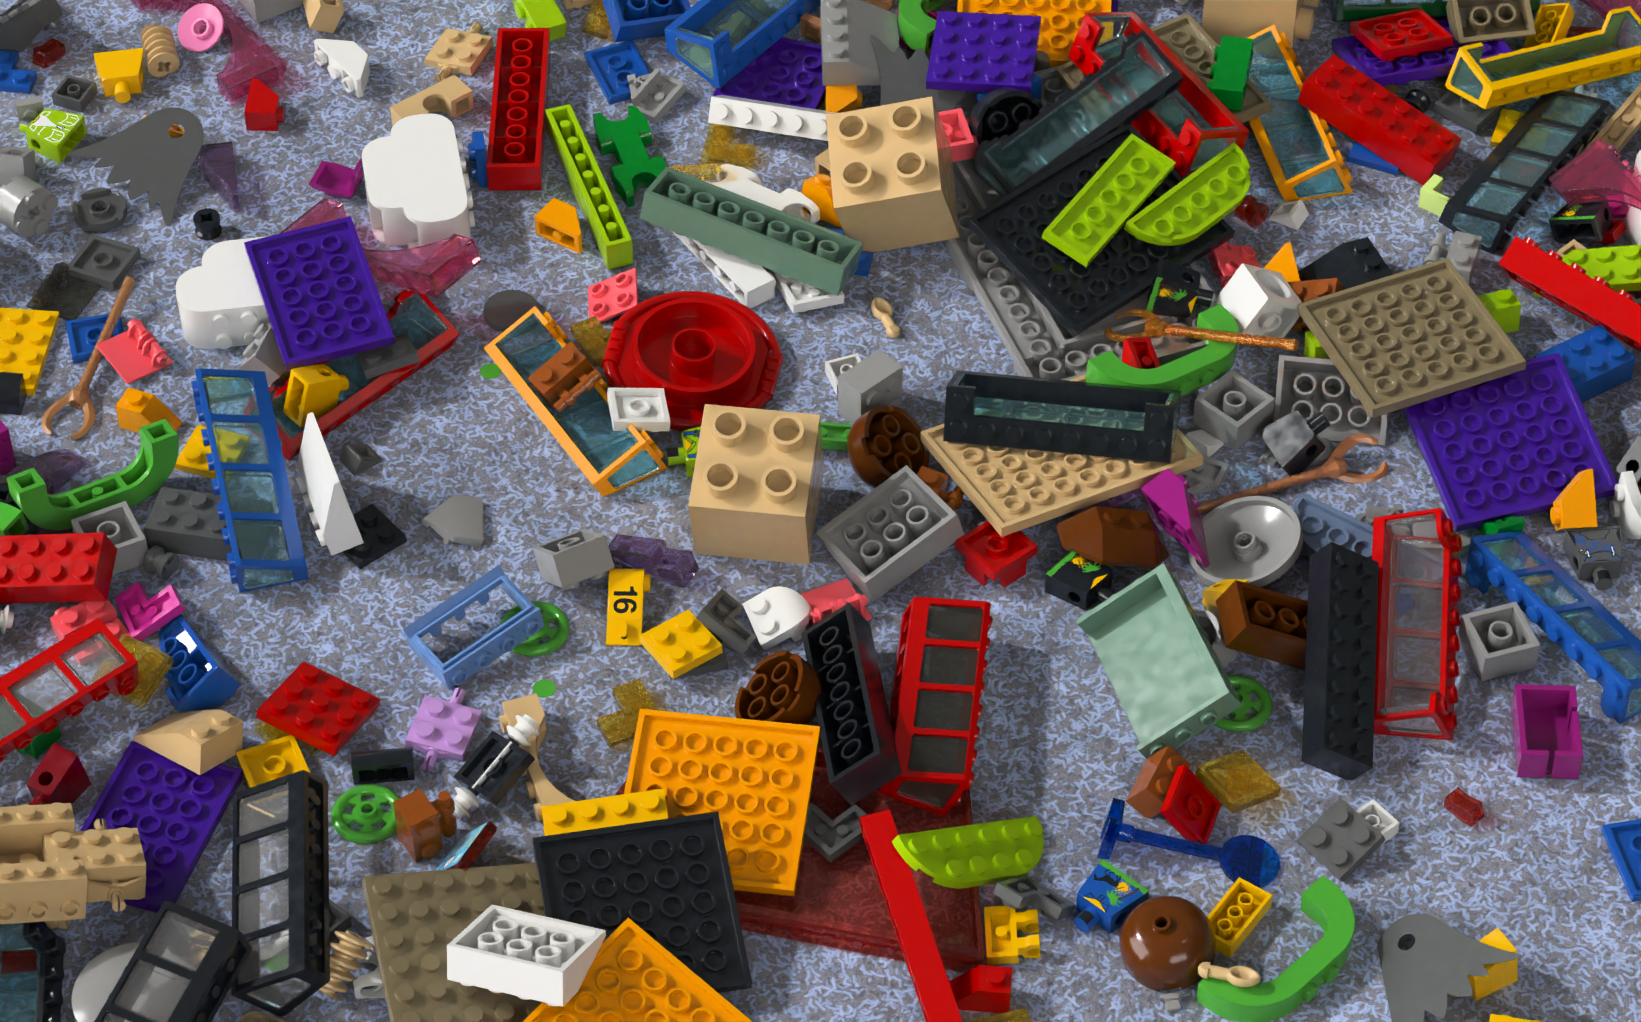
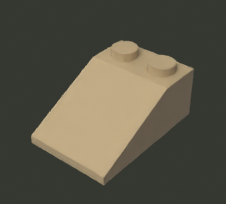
[134,709,243,775]

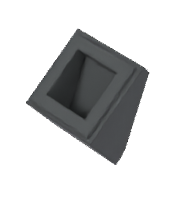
[339,444,382,476]

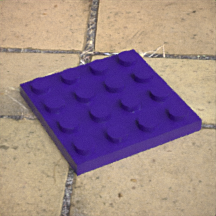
[926,11,1041,94]
[713,30,826,110]

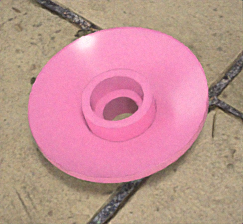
[178,3,224,52]

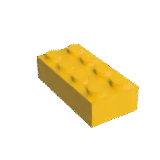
[1523,2,1575,48]
[1207,877,1273,958]

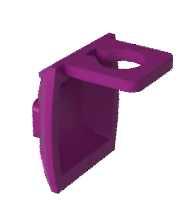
[309,158,364,199]

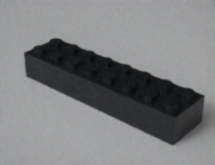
[1301,542,1379,780]
[802,603,902,805]

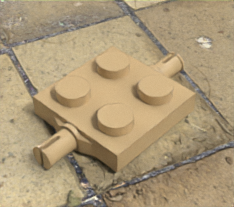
[424,22,494,82]

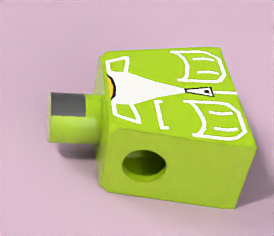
[19,108,87,164]

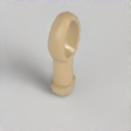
[871,297,900,338]
[1198,962,1260,988]

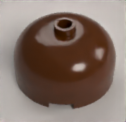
[847,405,929,489]
[735,650,822,725]
[1119,896,1216,992]

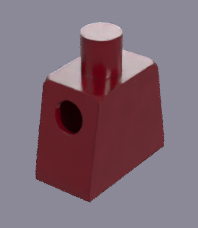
[27,743,91,805]

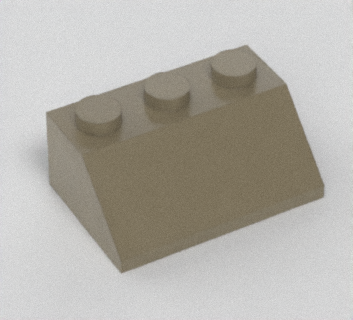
[1446,0,1536,45]

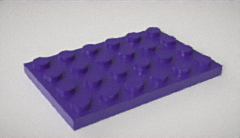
[1332,19,1515,86]
[244,216,395,371]
[80,741,244,913]

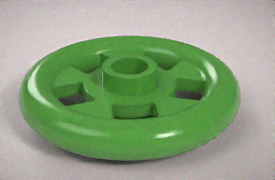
[500,601,570,657]
[1215,675,1272,732]
[331,784,399,844]

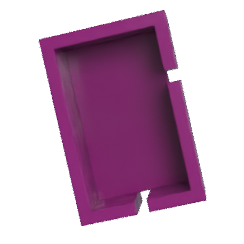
[1511,684,1583,779]

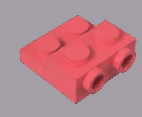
[938,108,978,162]
[50,599,133,667]

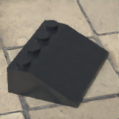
[1298,237,1393,289]

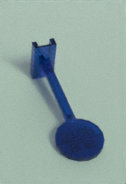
[1097,798,1280,888]

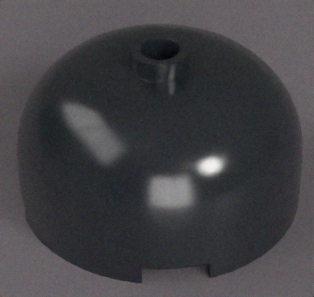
[968,87,1049,169]

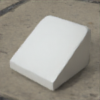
[1269,200,1309,230]
[1185,429,1224,457]

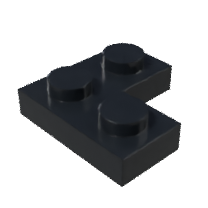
[343,504,407,569]

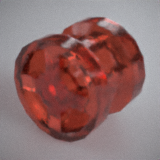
[1235,195,1269,228]

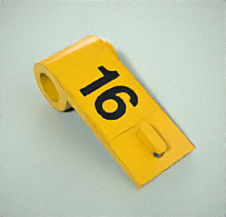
[606,568,651,646]

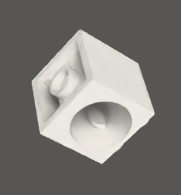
[1211,263,1302,348]

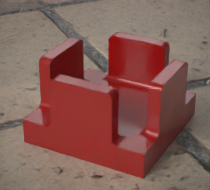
[955,520,1038,588]

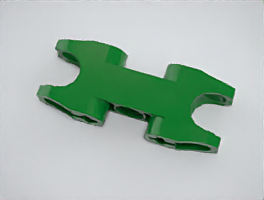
[593,105,667,207]

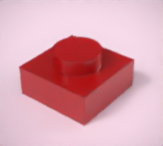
[1591,220,1626,245]

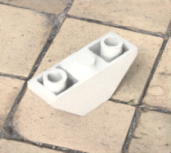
[314,39,370,98]

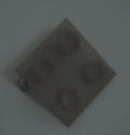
[26,262,101,321]

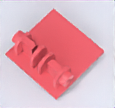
[1207,242,1262,288]
[588,268,639,325]
[96,318,173,385]
[800,578,872,626]

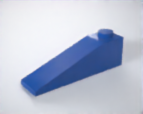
[158,614,241,712]

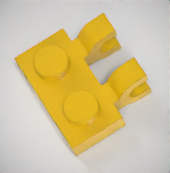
[984,905,1041,965]

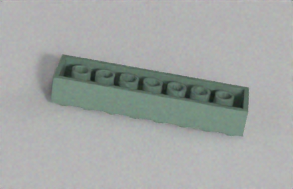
[640,167,863,296]

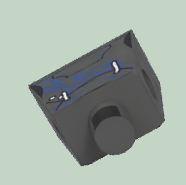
[1563,526,1623,590]

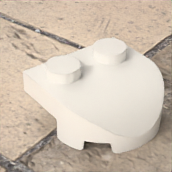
[1609,471,1641,540]
[743,586,813,650]

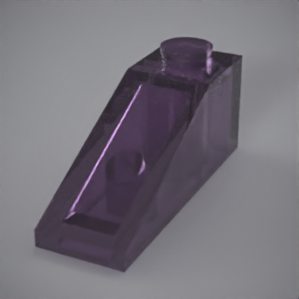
[197,141,240,213]

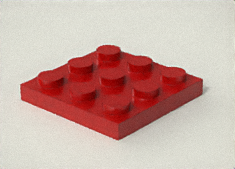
[1350,8,1453,61]
[256,661,381,756]

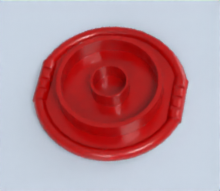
[601,291,784,431]

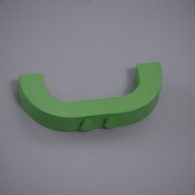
[897,0,949,54]
[1085,304,1239,396]
[7,419,179,530]
[1197,875,1355,1022]

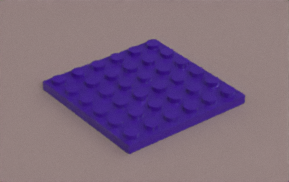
[1403,353,1618,532]

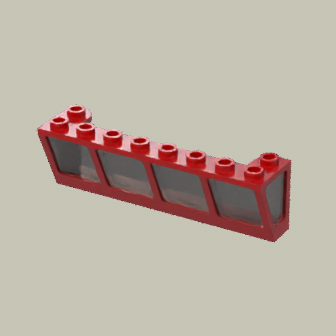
[878,597,993,817]

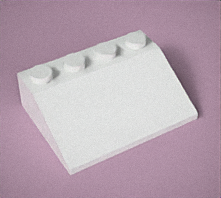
[296,412,364,556]
[447,905,606,1007]

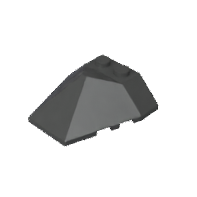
[0,0,63,51]

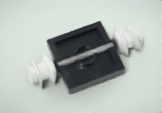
[453,714,540,819]

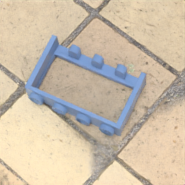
[403,565,545,690]

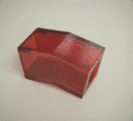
[32,38,66,69]
[1444,787,1485,827]
[1,950,38,975]

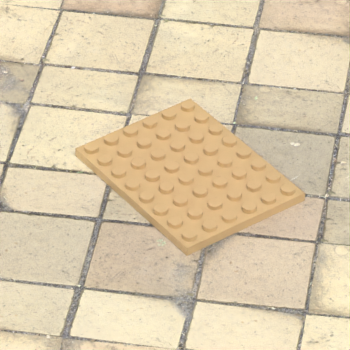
[920,374,1203,537]

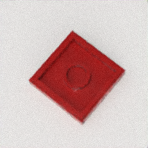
[1160,764,1222,851]

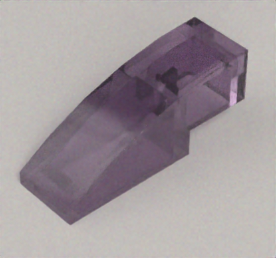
[9,449,89,495]
[609,534,699,588]

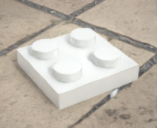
[607,388,671,432]

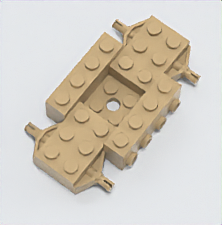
[0,802,146,924]

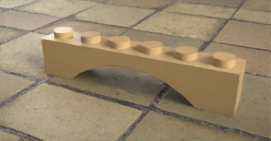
[499,693,574,836]

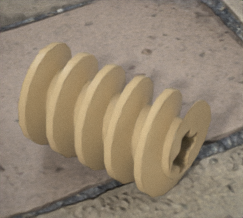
[140,24,180,78]
[319,930,374,1001]

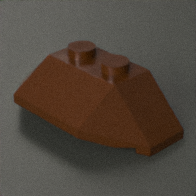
[1056,506,1169,569]

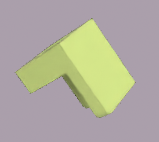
[1418,174,1451,216]

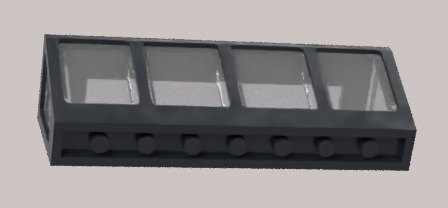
[231,770,330,1016]
[94,900,253,1022]

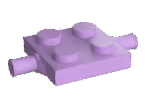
[405,688,482,772]

